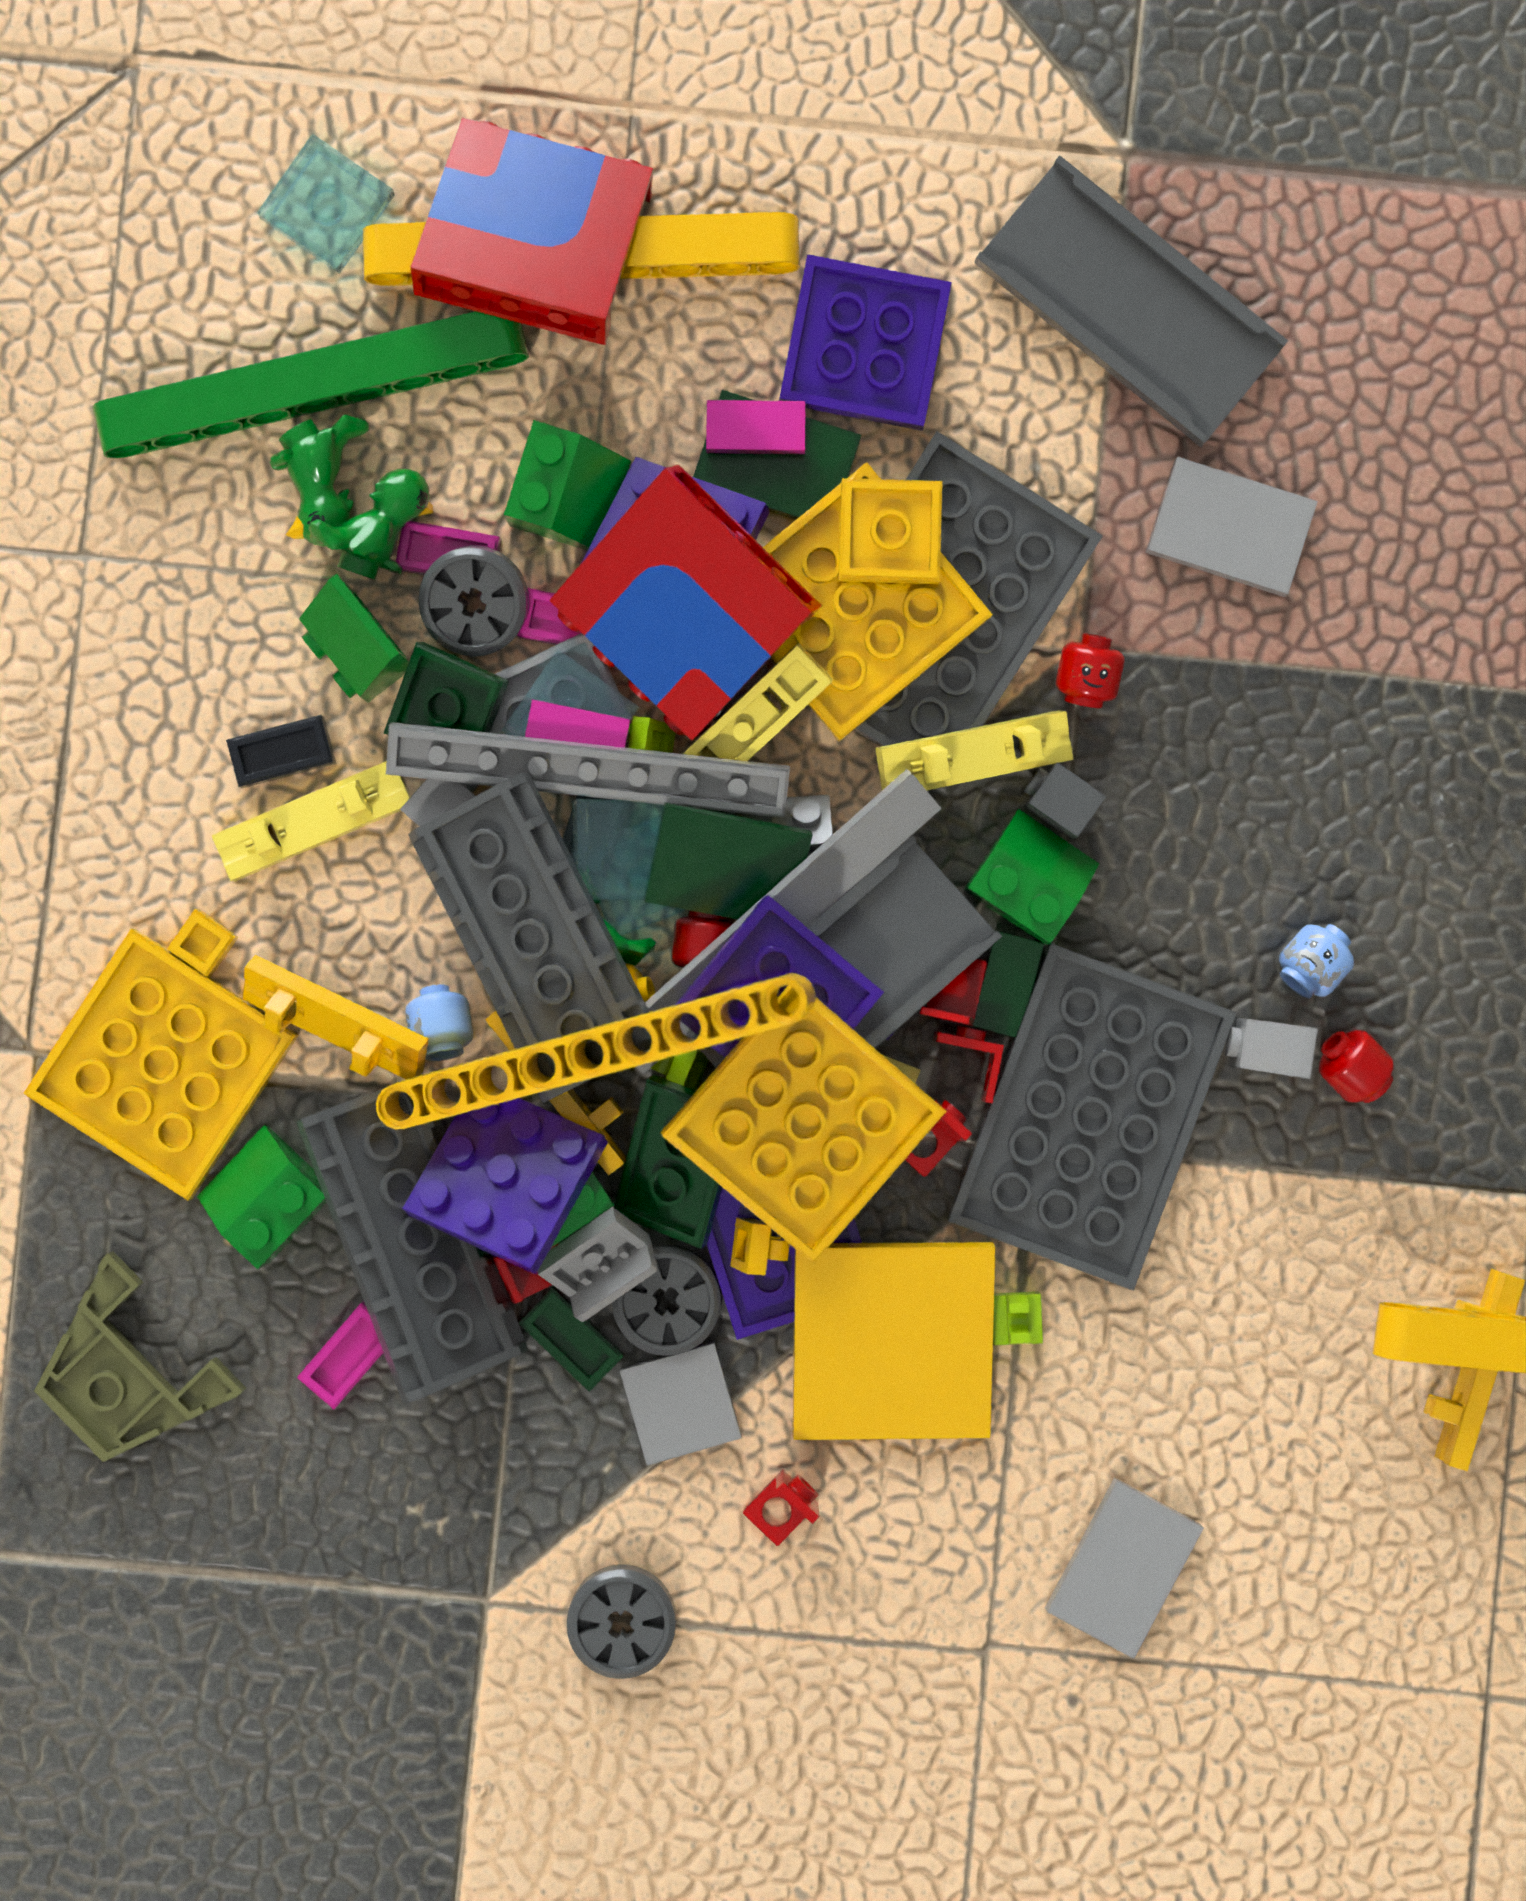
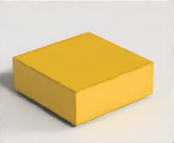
[167,909,239,977]

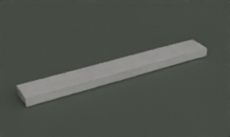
[386,722,790,818]
[635,769,942,1074]

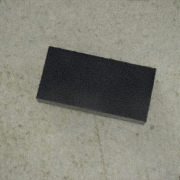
[226,715,336,789]

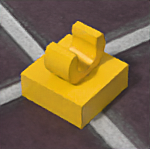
[730,1217,790,1276]

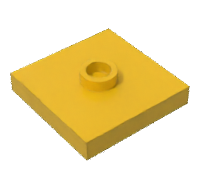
[839,478,942,584]

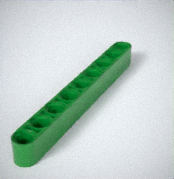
[92,311,529,459]

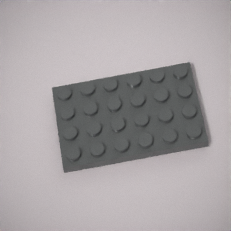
[855,431,1103,747]
[947,943,1237,1291]

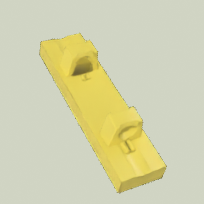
[682,643,833,761]
[875,710,1073,790]
[211,761,411,882]

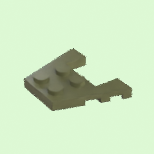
[34,1251,246,1462]

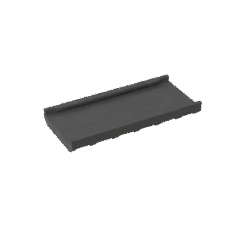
[974,155,1288,447]
[408,772,652,1103]
[686,836,1002,1068]
[296,1074,528,1403]

